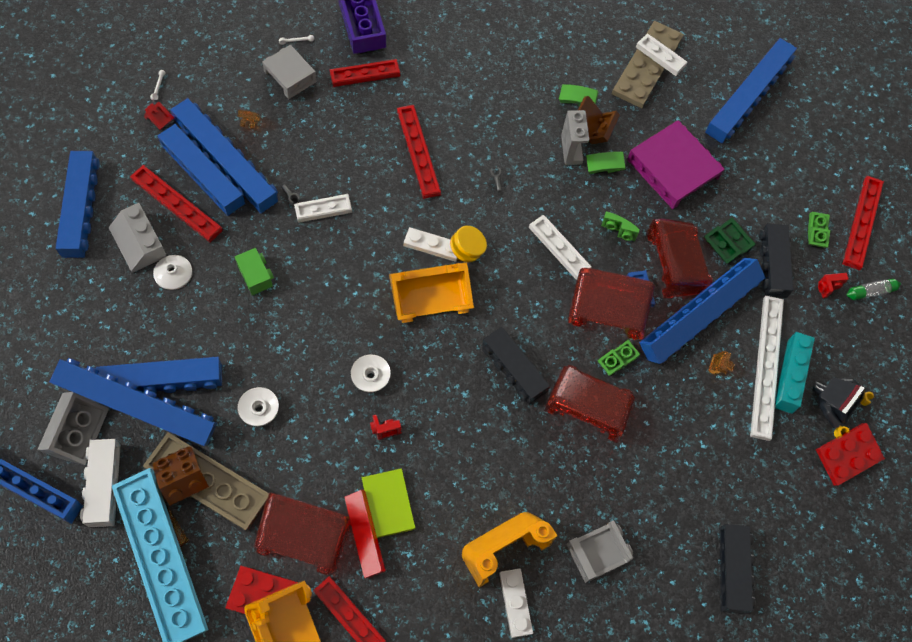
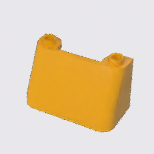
[389,262,474,323]
[462,512,557,587]
[244,581,321,642]

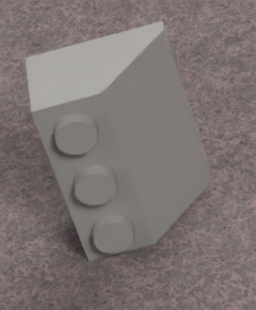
[109,203,167,273]
[38,392,109,465]

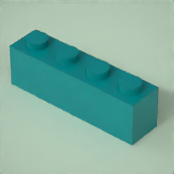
[775,332,815,414]

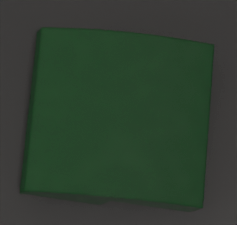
[703,218,756,264]

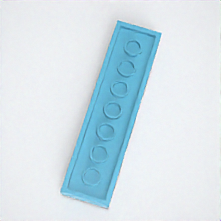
[112,468,208,642]

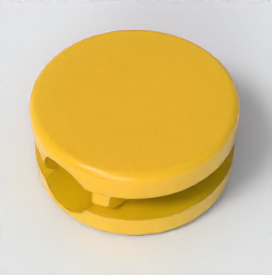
[450,226,487,262]

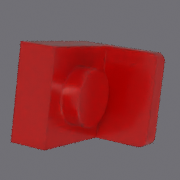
[144,102,174,130]
[818,273,849,298]
[370,415,401,440]

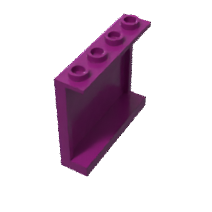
[627,120,725,210]

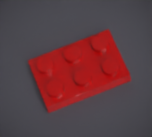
[815,423,885,486]
[225,565,298,614]

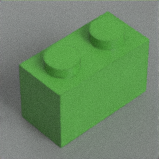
[234,248,274,295]

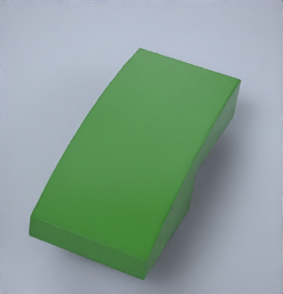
[559,84,598,107]
[586,152,626,174]
[601,211,639,241]
[808,212,830,248]
[597,340,640,376]

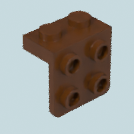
[578,96,620,144]
[152,446,209,506]

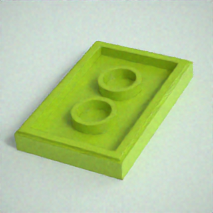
[362,468,415,538]

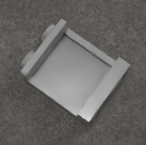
[262,45,317,99]
[561,110,589,165]
[566,520,633,583]

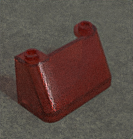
[646,218,712,298]
[568,268,655,340]
[544,365,635,443]
[253,493,351,575]

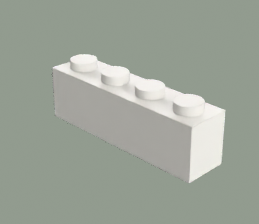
[80,439,121,527]

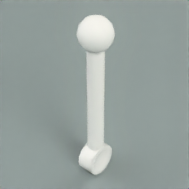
[279,35,314,45]
[150,70,166,101]

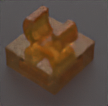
[237,109,260,129]
[708,351,735,375]

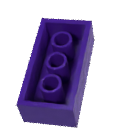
[338,0,386,54]

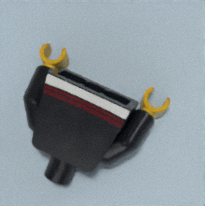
[812,377,874,438]

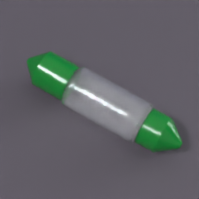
[847,279,901,300]

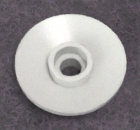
[153,255,192,290]
[351,354,390,392]
[238,387,279,426]

